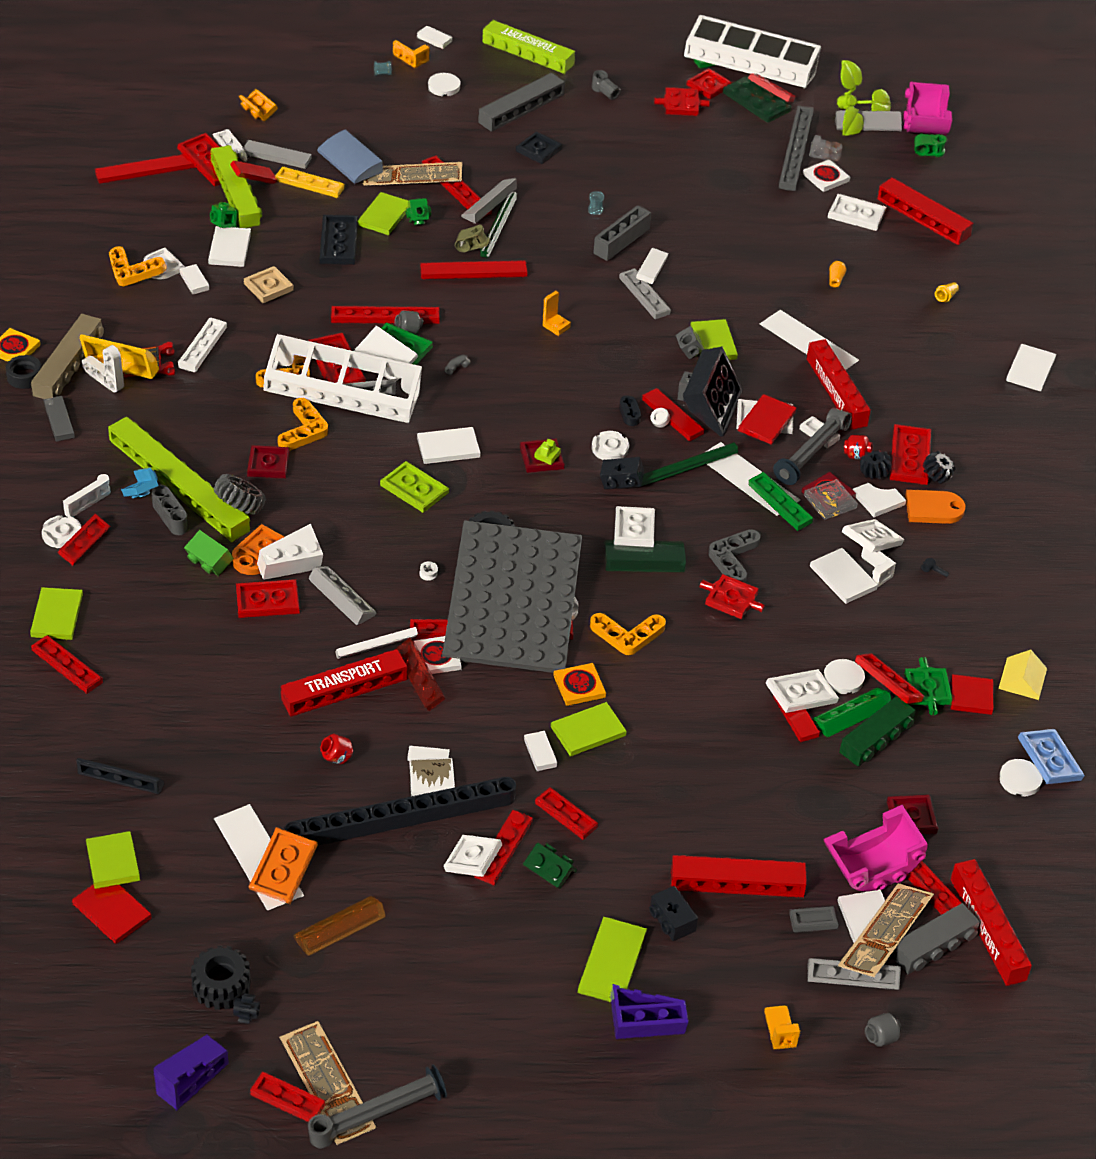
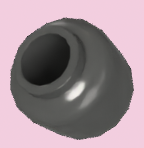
[395,310,423,334]
[865,1013,901,1047]

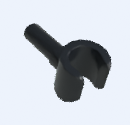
[921,558,949,577]

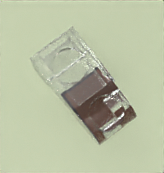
[809,135,843,162]

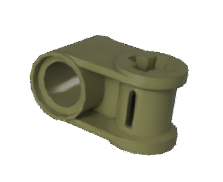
[455,225,490,252]

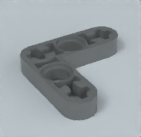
[708,529,760,583]

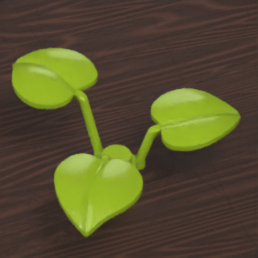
[837,60,891,136]

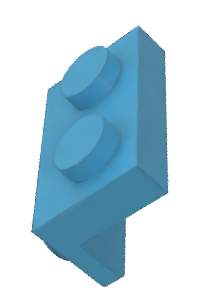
[121,468,159,498]

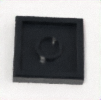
[516,131,563,164]

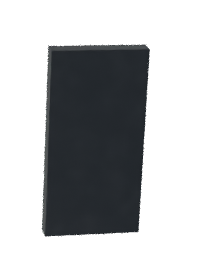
[319,215,358,265]

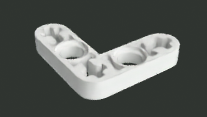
[81,345,124,392]

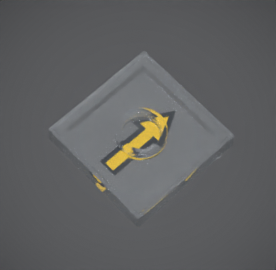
[804,479,858,520]

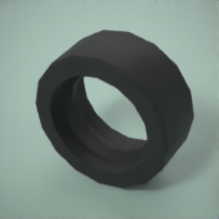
[6,355,41,389]

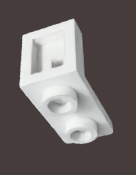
[861,547,896,588]

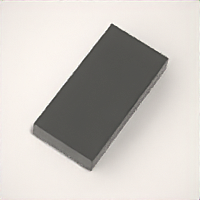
[789,906,838,932]

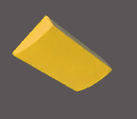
[80,334,159,379]

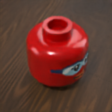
[844,435,873,460]
[320,734,353,765]

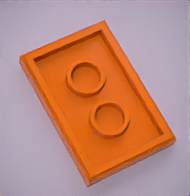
[249,828,318,904]

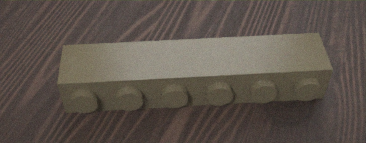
[31,314,104,399]

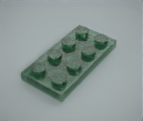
[723,76,792,123]

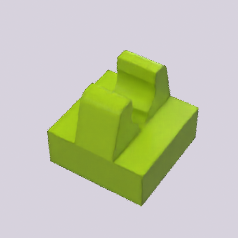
[535,439,561,465]

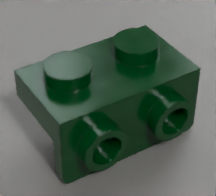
[523,842,578,889]

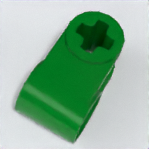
[914,134,947,157]

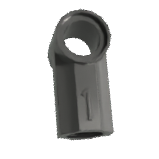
[591,70,621,100]

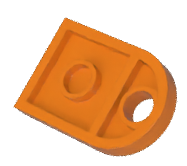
[905,490,965,524]
[232,524,284,575]

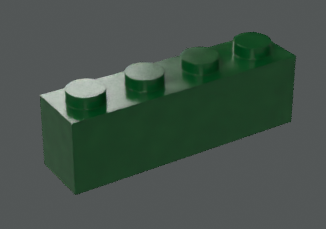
[839,696,915,767]

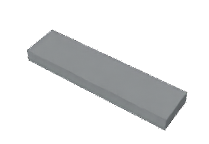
[243,140,311,169]
[619,269,671,319]

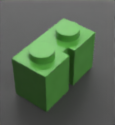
[184,530,234,576]

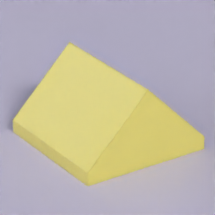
[999,650,1047,700]

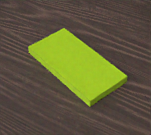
[578,917,647,1002]

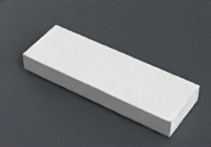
[636,248,668,284]

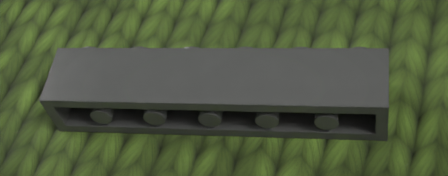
[479,73,565,132]

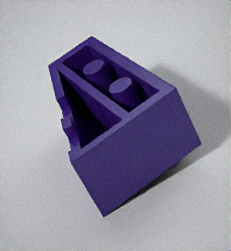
[610,984,688,1039]
[154,1035,228,1110]

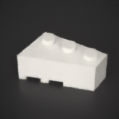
[257,524,323,580]

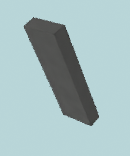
[43,396,75,441]

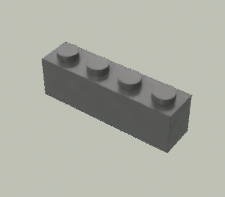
[594,205,651,261]
[890,903,980,974]

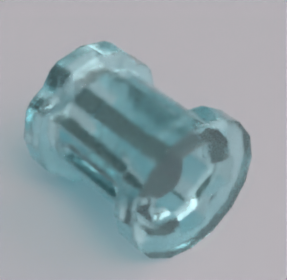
[374,61,391,76]
[588,192,604,215]

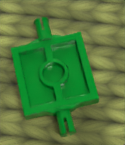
[904,657,952,715]

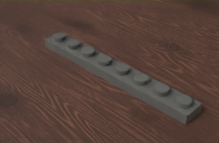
[779,106,814,191]

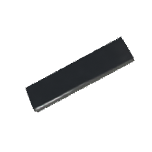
[76,758,165,794]

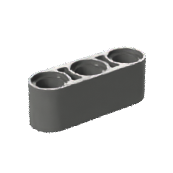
[151,485,188,535]

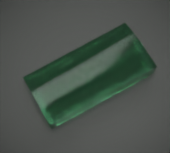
[604,540,686,572]

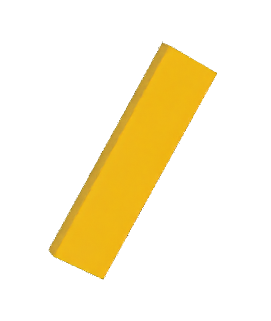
[275,167,344,198]

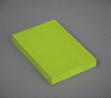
[358,192,408,235]
[690,319,738,360]
[380,461,449,513]
[30,587,83,640]
[551,702,626,756]
[86,831,140,889]

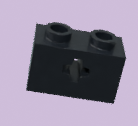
[600,457,644,489]
[649,886,698,941]

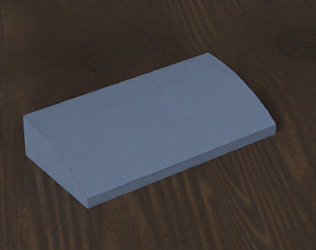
[318,130,383,184]

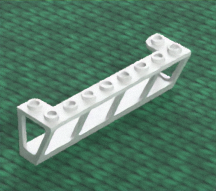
[264,334,422,423]

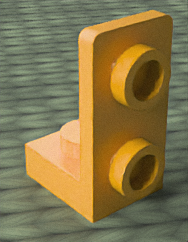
[393,40,429,68]
[543,291,571,336]
[764,1006,800,1049]

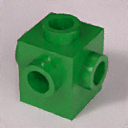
[406,198,431,225]
[210,202,237,228]

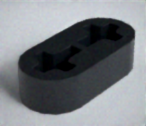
[619,396,641,426]

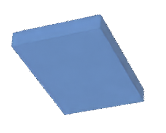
[1018,729,1085,784]

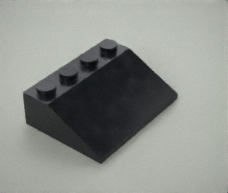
[683,347,743,437]

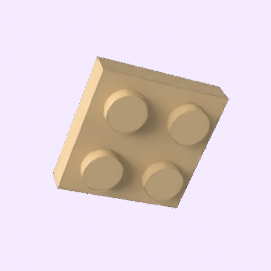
[244,266,294,303]

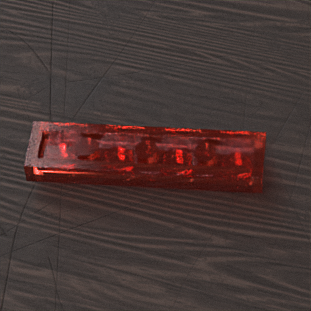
[394,638,446,711]

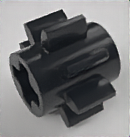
[233,993,260,1024]

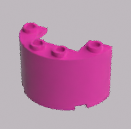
[903,82,952,135]
[824,805,928,891]

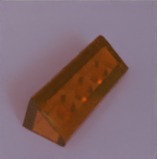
[293,896,385,955]

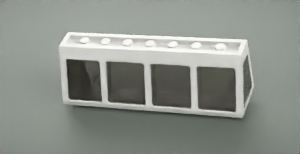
[684,15,821,88]

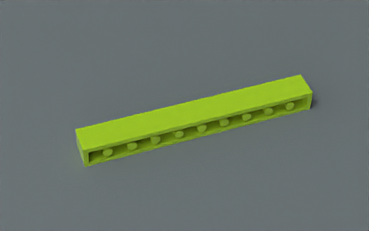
[108,416,250,542]

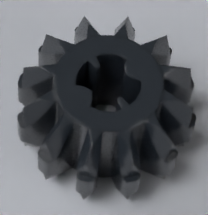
[860,450,892,480]
[922,451,956,484]

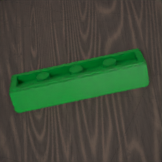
[812,688,891,737]

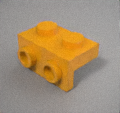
[239,89,278,121]

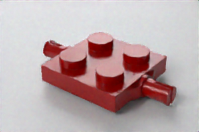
[654,88,710,116]
[700,574,765,619]

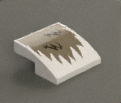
[409,758,454,796]

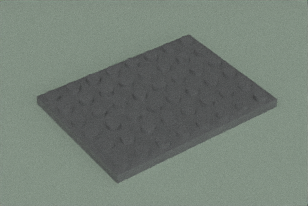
[442,520,582,673]

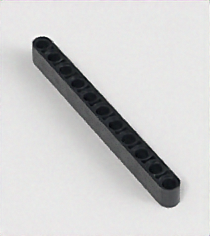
[284,777,516,846]

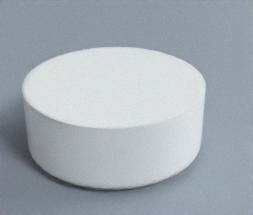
[651,408,670,427]

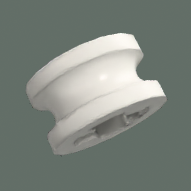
[420,562,438,580]

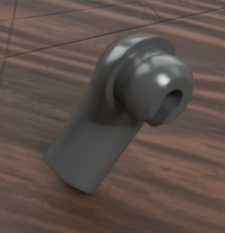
[445,355,471,374]

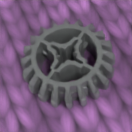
[214,474,266,514]

